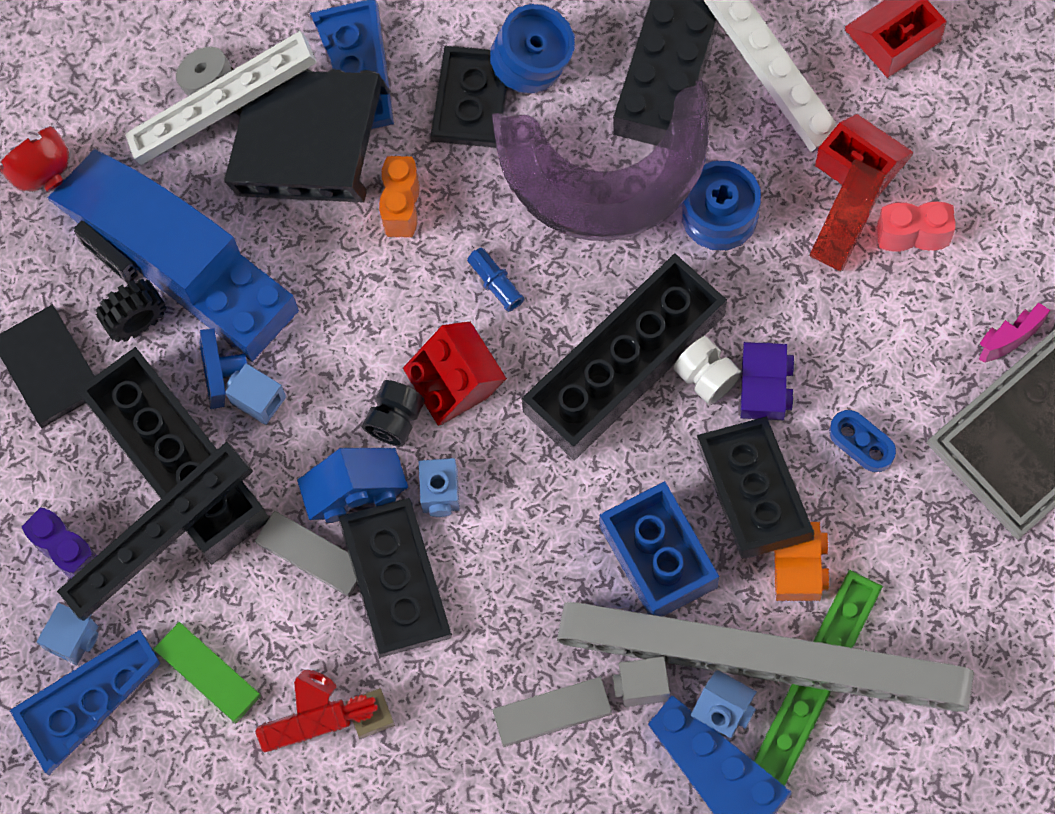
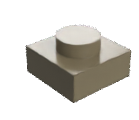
[346,688,395,739]

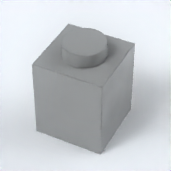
[612,657,670,707]

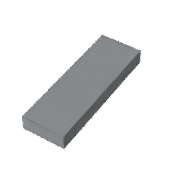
[255,510,357,597]
[492,676,612,748]

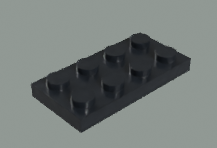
[697,416,814,559]
[339,498,452,658]

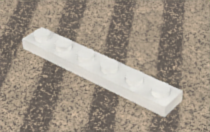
[704,0,837,152]
[125,31,317,165]

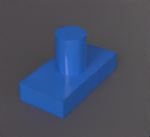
[199,328,247,409]

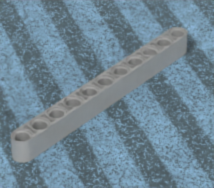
[557,602,974,712]

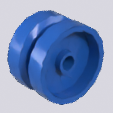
[490,4,575,94]
[682,161,761,250]

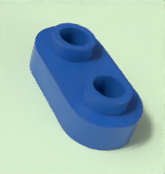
[829,410,896,472]

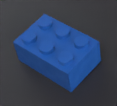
[599,481,719,617]

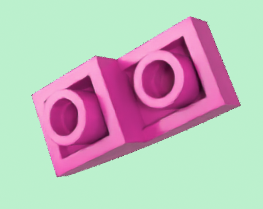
[979,302,1050,363]

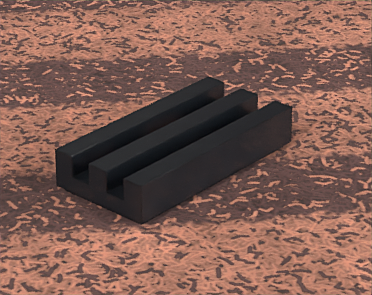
[74,220,138,283]

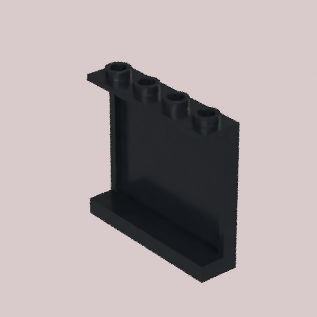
[224,69,390,203]

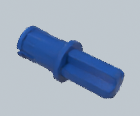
[467,248,525,312]

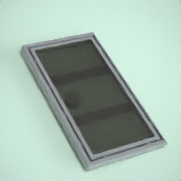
[926,329,1055,540]

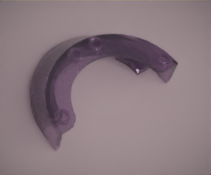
[492,80,710,241]

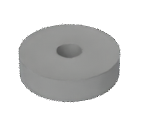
[176,47,231,96]

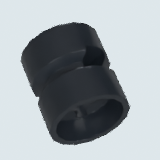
[361,380,425,447]

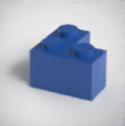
[297,448,408,523]

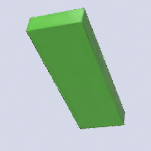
[154,622,261,724]

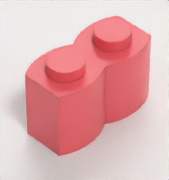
[877,202,956,252]

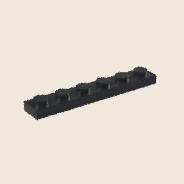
[57,441,253,621]

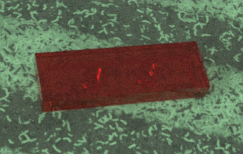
[809,159,889,271]

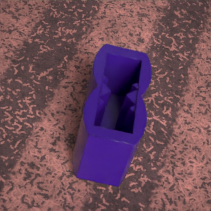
[740,342,794,421]
[22,507,97,579]

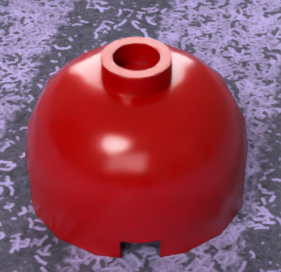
[0,126,69,192]

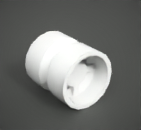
[673,336,742,405]

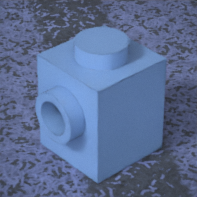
[225,363,286,425]
[419,458,460,517]
[37,602,99,666]
[691,669,757,738]

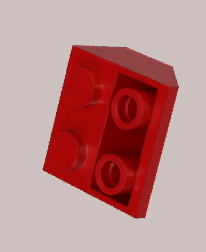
[844,0,947,78]
[815,114,914,205]
[402,321,507,426]

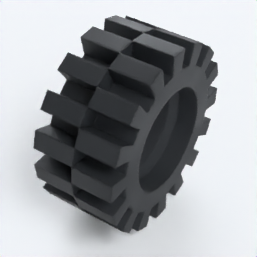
[96,279,166,342]

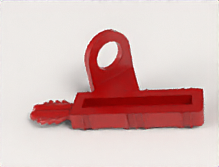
[255,670,378,752]

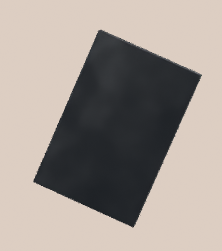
[430,45,508,148]
[0,304,95,428]

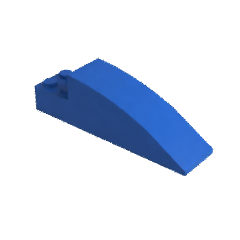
[47,149,299,362]

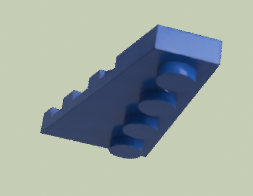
[310,0,394,129]
[9,630,161,776]
[648,695,791,814]

